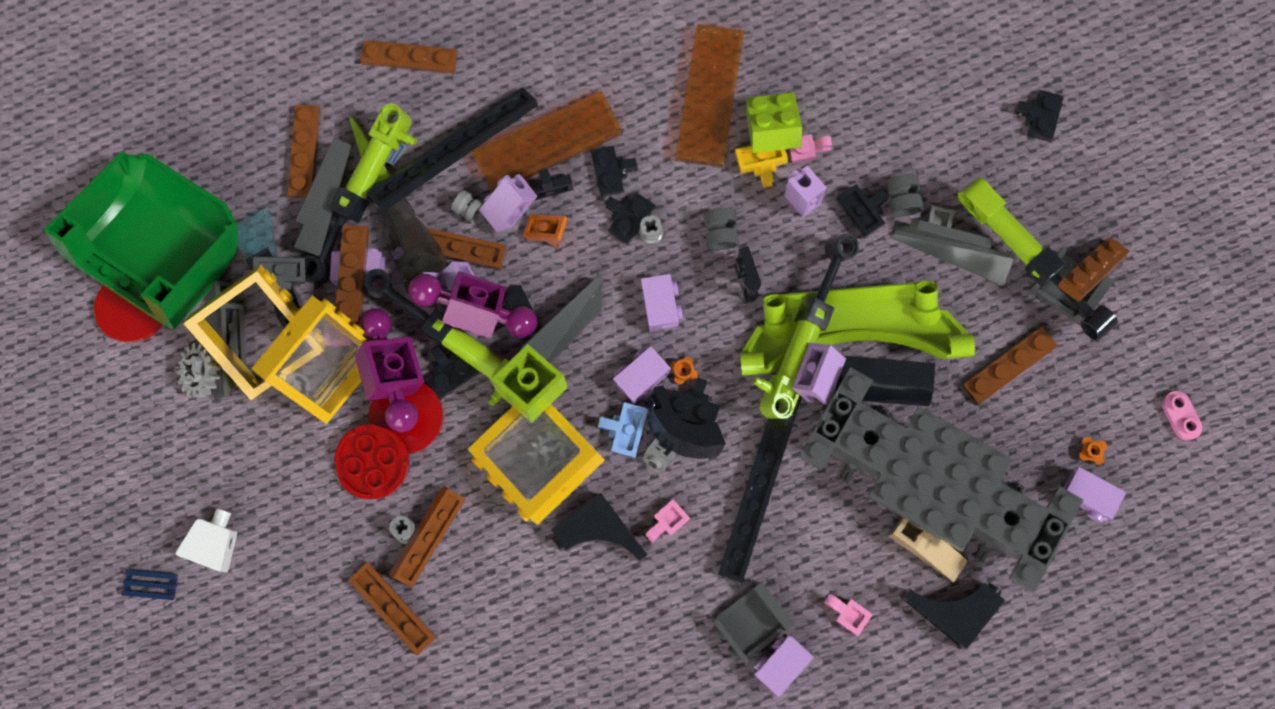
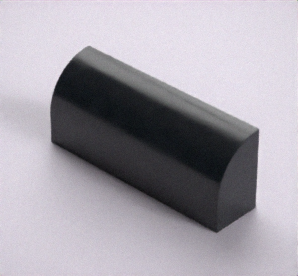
[831,356,935,407]

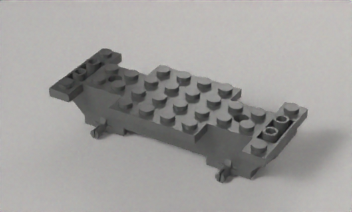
[799,367,1084,593]

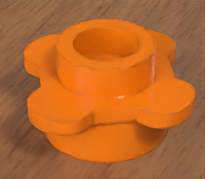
[670,356,698,385]
[1079,437,1107,465]

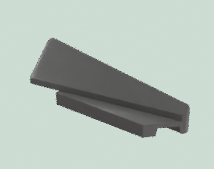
[294,138,351,256]
[891,220,1015,285]
[512,277,602,364]
[204,281,246,400]

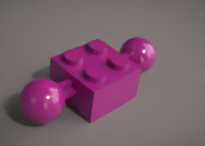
[409,271,537,338]
[354,308,424,432]

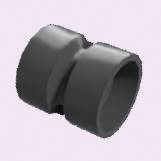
[886,174,924,217]
[704,208,739,251]

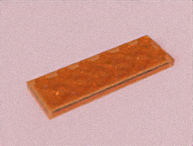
[675,24,744,168]
[472,91,623,193]

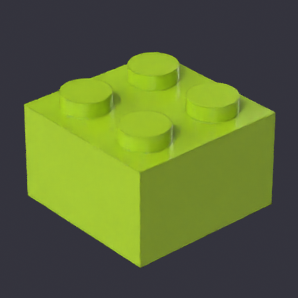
[746,92,802,153]
[491,344,568,423]

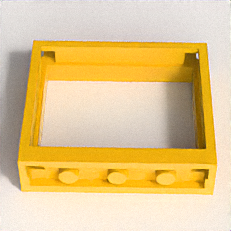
[183,264,326,400]

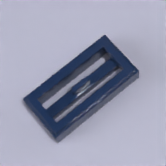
[121,570,178,600]

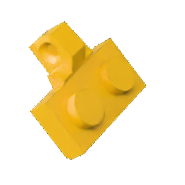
[735,145,788,188]

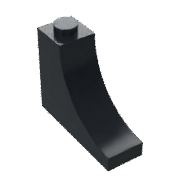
[551,493,648,562]
[900,583,1006,649]

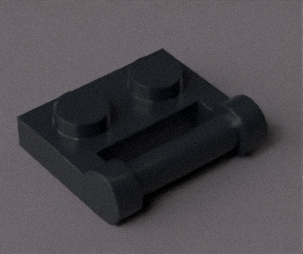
[734,246,761,303]

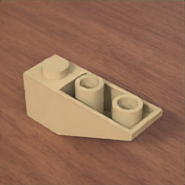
[889,517,968,582]

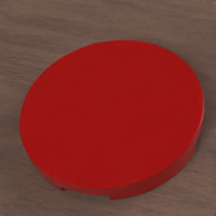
[94,285,163,343]
[368,384,444,454]
[334,423,410,500]

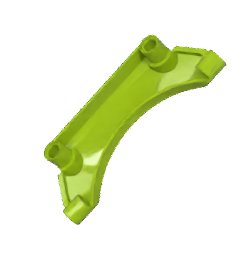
[740,280,975,376]

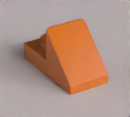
[523,214,568,248]

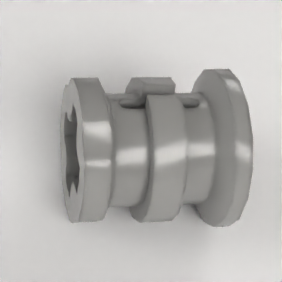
[639,215,663,244]
[389,515,418,545]

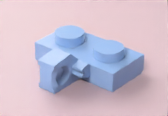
[598,402,648,458]

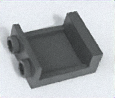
[1030,247,1114,325]
[711,582,794,663]

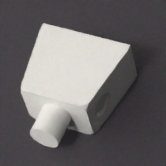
[175,508,238,572]

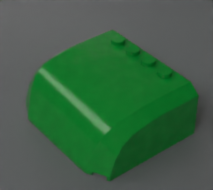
[43,151,238,329]

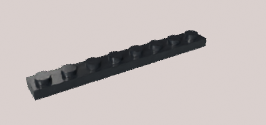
[366,87,538,213]
[718,395,802,583]

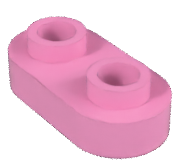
[1162,391,1202,440]

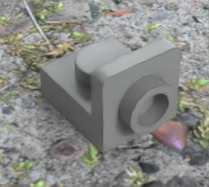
[642,438,677,474]

